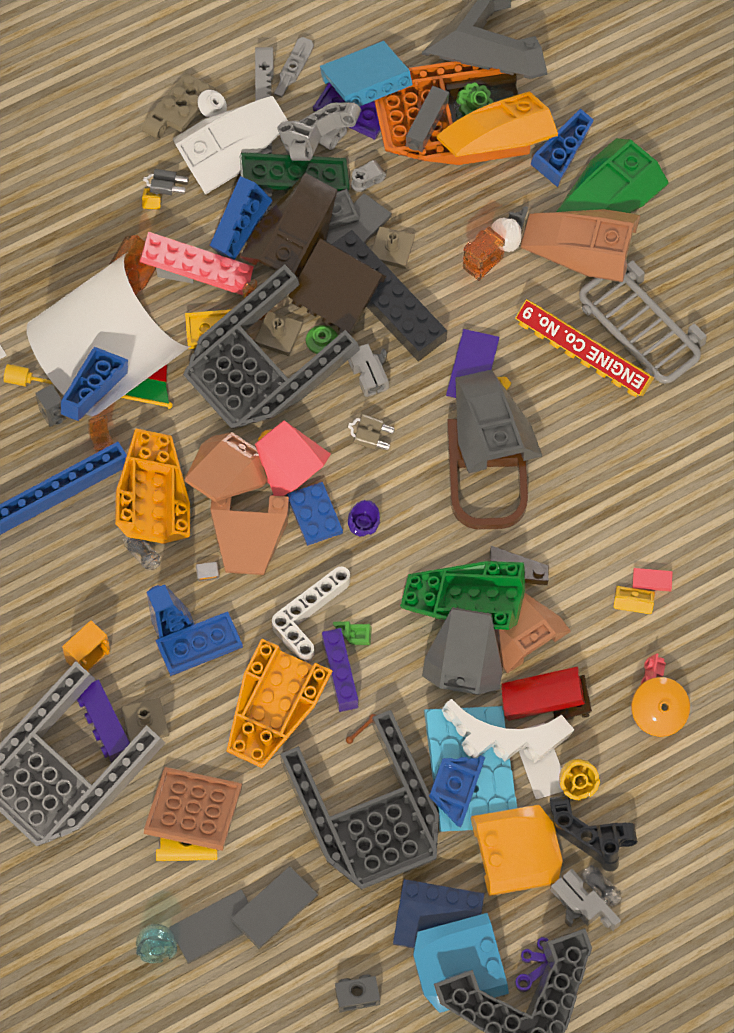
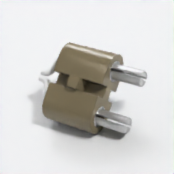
[348,413,394,450]

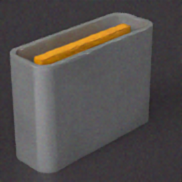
[196,562,219,582]

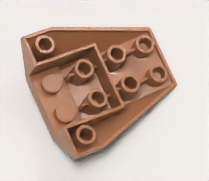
[185,432,268,502]
[495,593,571,674]

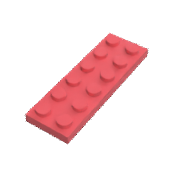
[140,232,254,296]

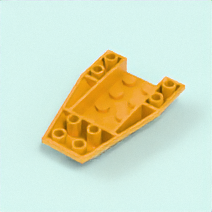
[437,91,558,157]
[115,429,190,544]
[227,639,333,769]

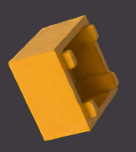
[62,621,110,673]

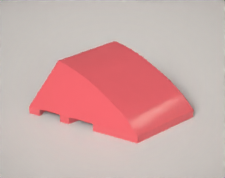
[255,420,331,496]

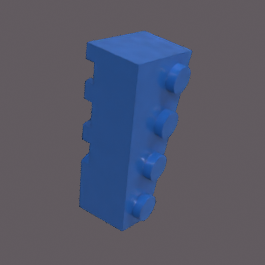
[61,346,128,421]

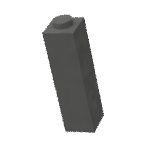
[406,86,449,152]

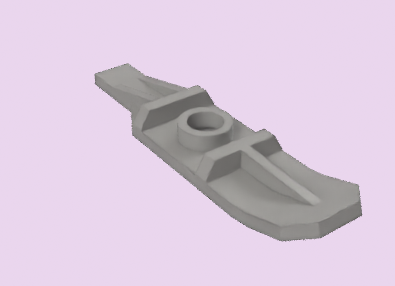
[274,37,314,98]

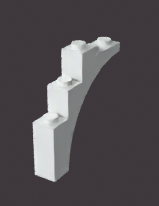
[442,699,574,763]

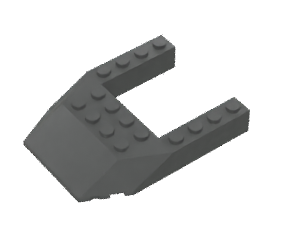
[183,264,360,429]
[280,710,439,890]

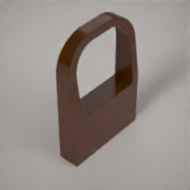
[447,419,528,530]

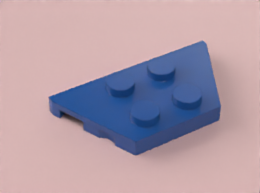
[429,756,485,828]

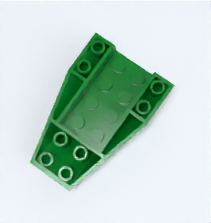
[556,138,669,213]
[400,561,525,630]

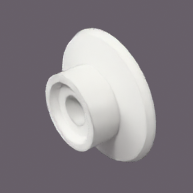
[198,90,227,118]

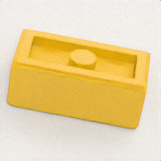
[614,586,655,614]

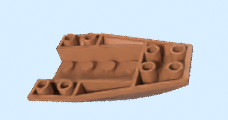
[520,209,640,282]

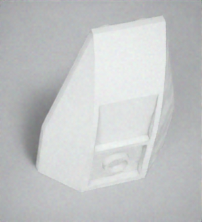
[173,96,288,194]

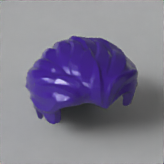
[348,500,380,537]

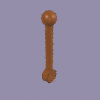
[346,714,376,744]

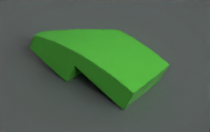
[333,621,372,645]

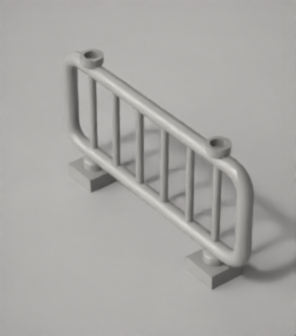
[579,260,707,384]

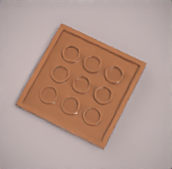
[144,767,242,851]

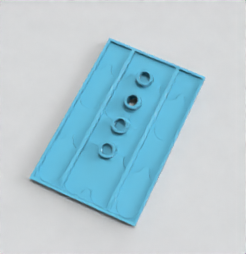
[424,706,517,832]

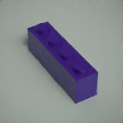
[322,628,358,712]
[77,679,130,763]

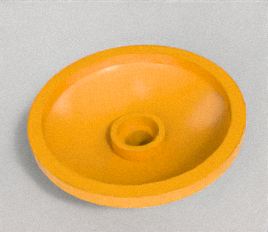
[631,677,690,737]

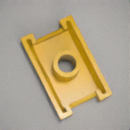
[156,837,217,861]

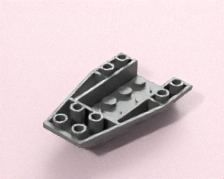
[455,369,542,473]

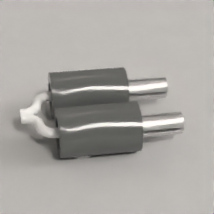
[143,169,188,195]

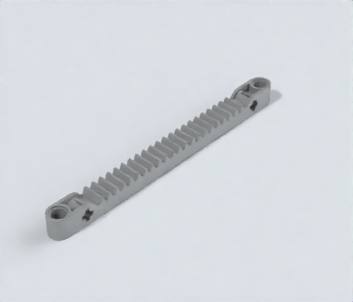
[255,47,274,223]

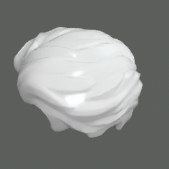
[490,217,522,252]

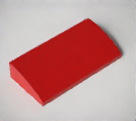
[501,666,585,721]

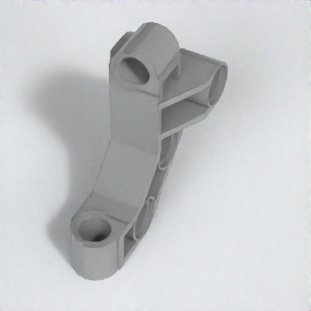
[277,103,361,161]

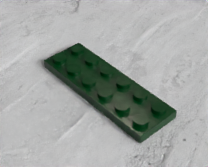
[239,152,350,192]

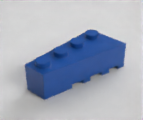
[531,109,594,187]
[210,176,273,260]
[146,585,195,638]

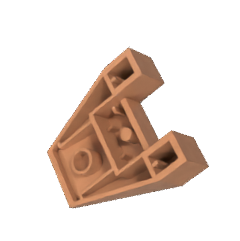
[210,496,289,575]

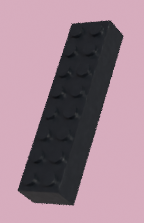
[332,230,447,361]

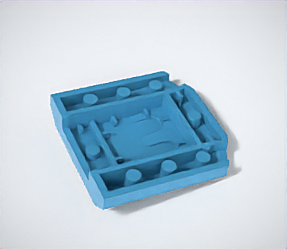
[413,913,509,1013]

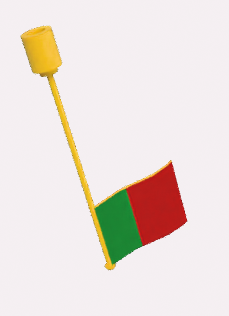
[4,364,173,409]

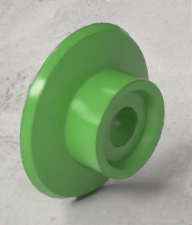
[306,325,338,354]

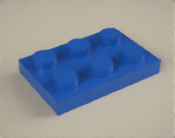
[287,482,343,546]

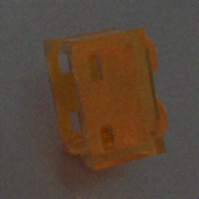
[463,226,505,281]

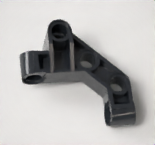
[550,795,638,872]

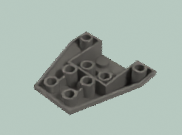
[422,607,503,695]

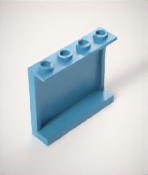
[320,41,412,106]

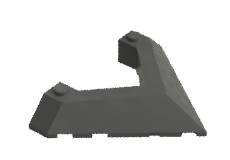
[422,0,547,79]
[434,928,592,1033]

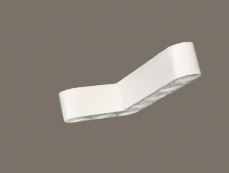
[272,567,350,663]

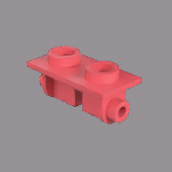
[641,653,666,684]

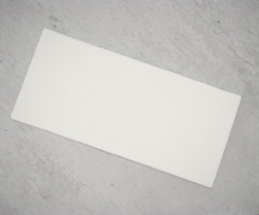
[519,723,563,799]

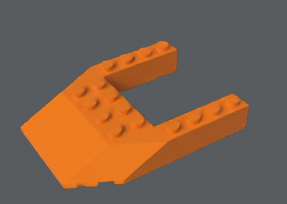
[374,61,530,165]

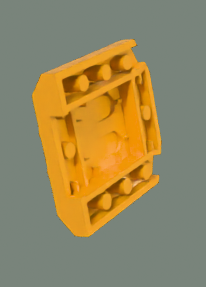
[470,805,563,896]

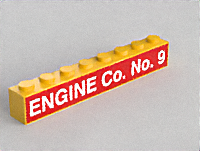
[515,299,655,397]

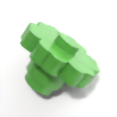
[456,82,493,116]

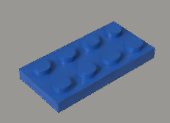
[155,611,243,676]

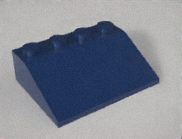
[393,879,485,948]

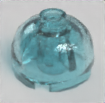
[135,924,177,963]

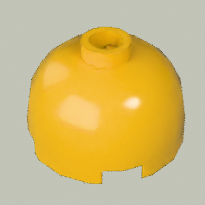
[559,759,600,800]

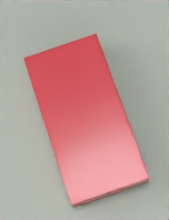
[632,568,672,592]

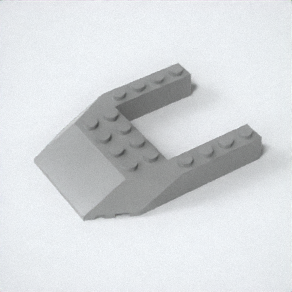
[0,661,166,847]

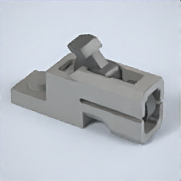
[348,344,389,397]
[550,869,621,931]

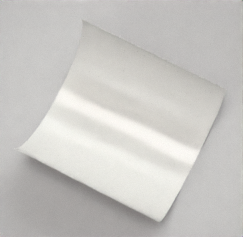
[27,252,191,417]

